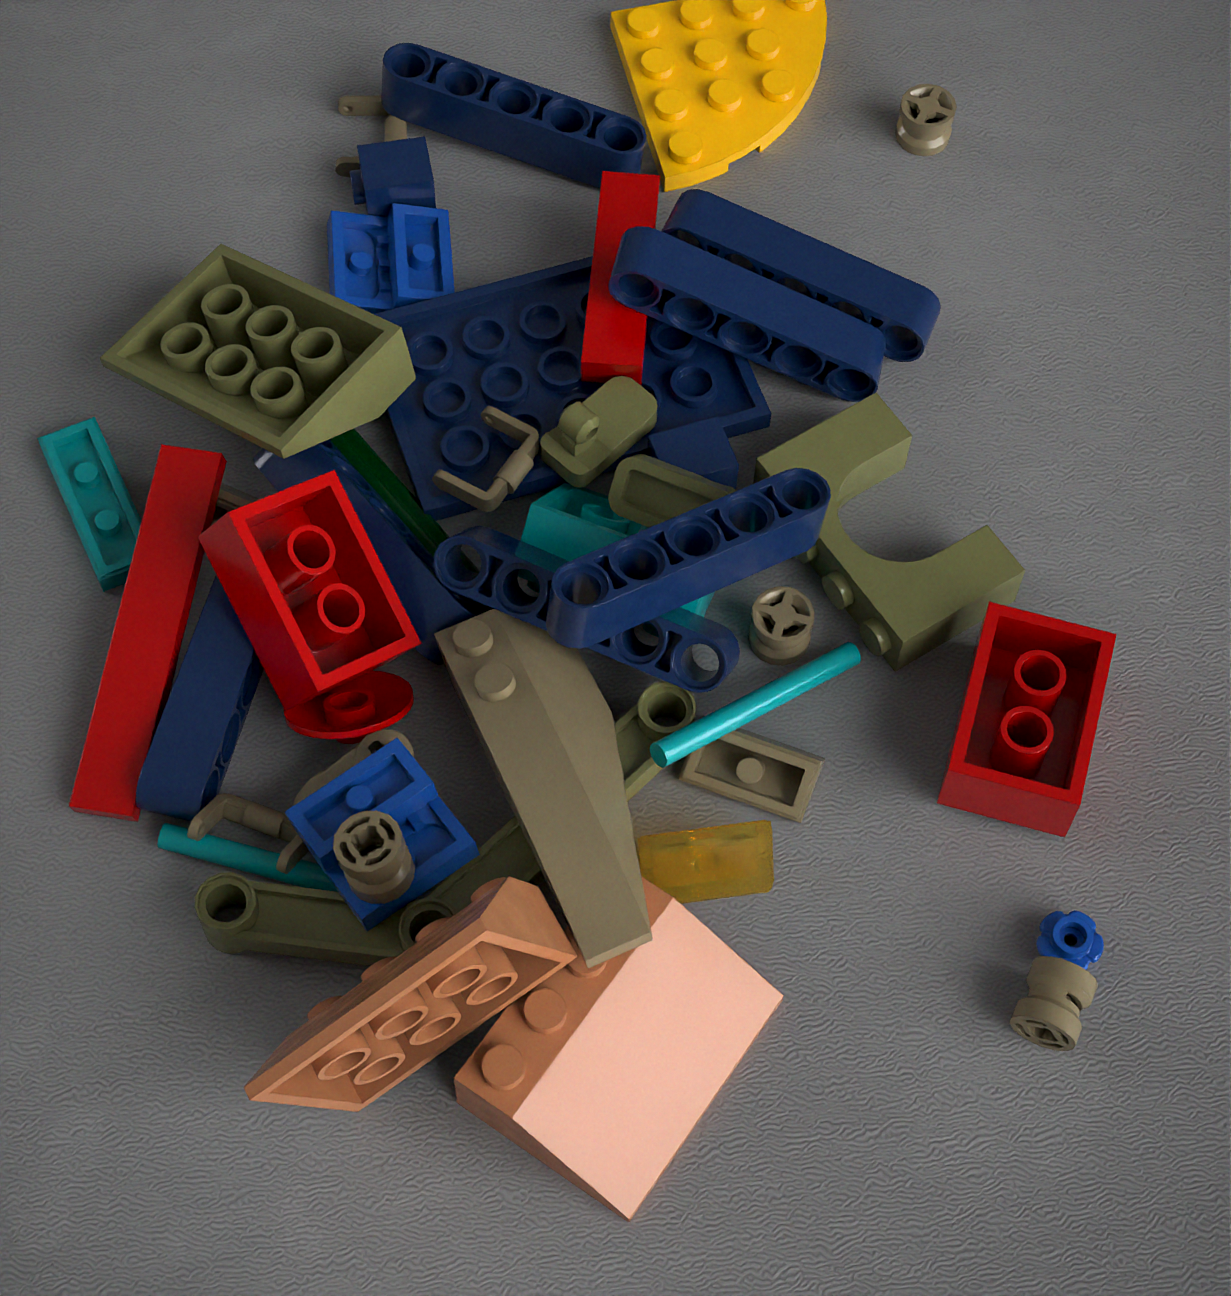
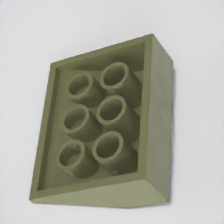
[100,244,416,459]

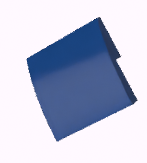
[327,203,455,314]
[285,737,480,931]

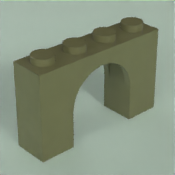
[753,393,1025,672]

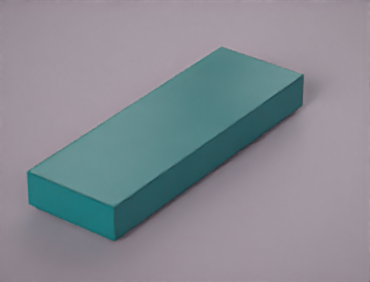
[37,417,141,592]

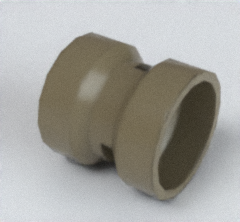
[333,810,415,904]
[1009,956,1098,1051]

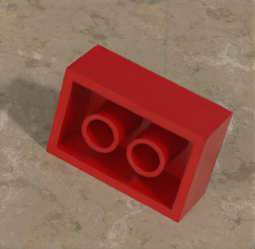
[198,470,422,711]
[937,601,1117,838]

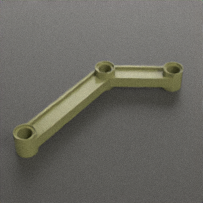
[195,681,697,966]

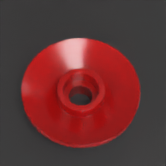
[284,671,414,744]

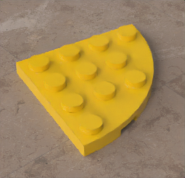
[610,0,827,192]

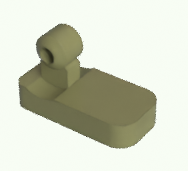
[540,376,658,488]
[608,454,736,528]

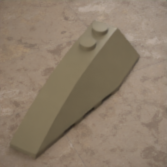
[434,609,653,968]

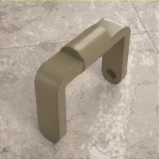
[335,95,407,177]
[432,406,539,512]
[187,793,309,874]

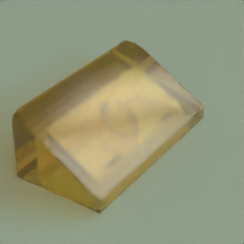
[637,820,774,904]

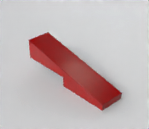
[581,171,660,385]

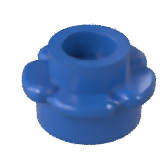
[1036,910,1104,970]

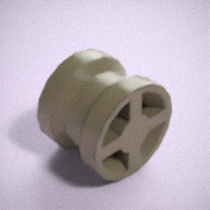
[895,84,957,156]
[748,586,815,666]

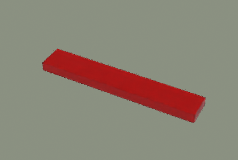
[69,444,227,822]

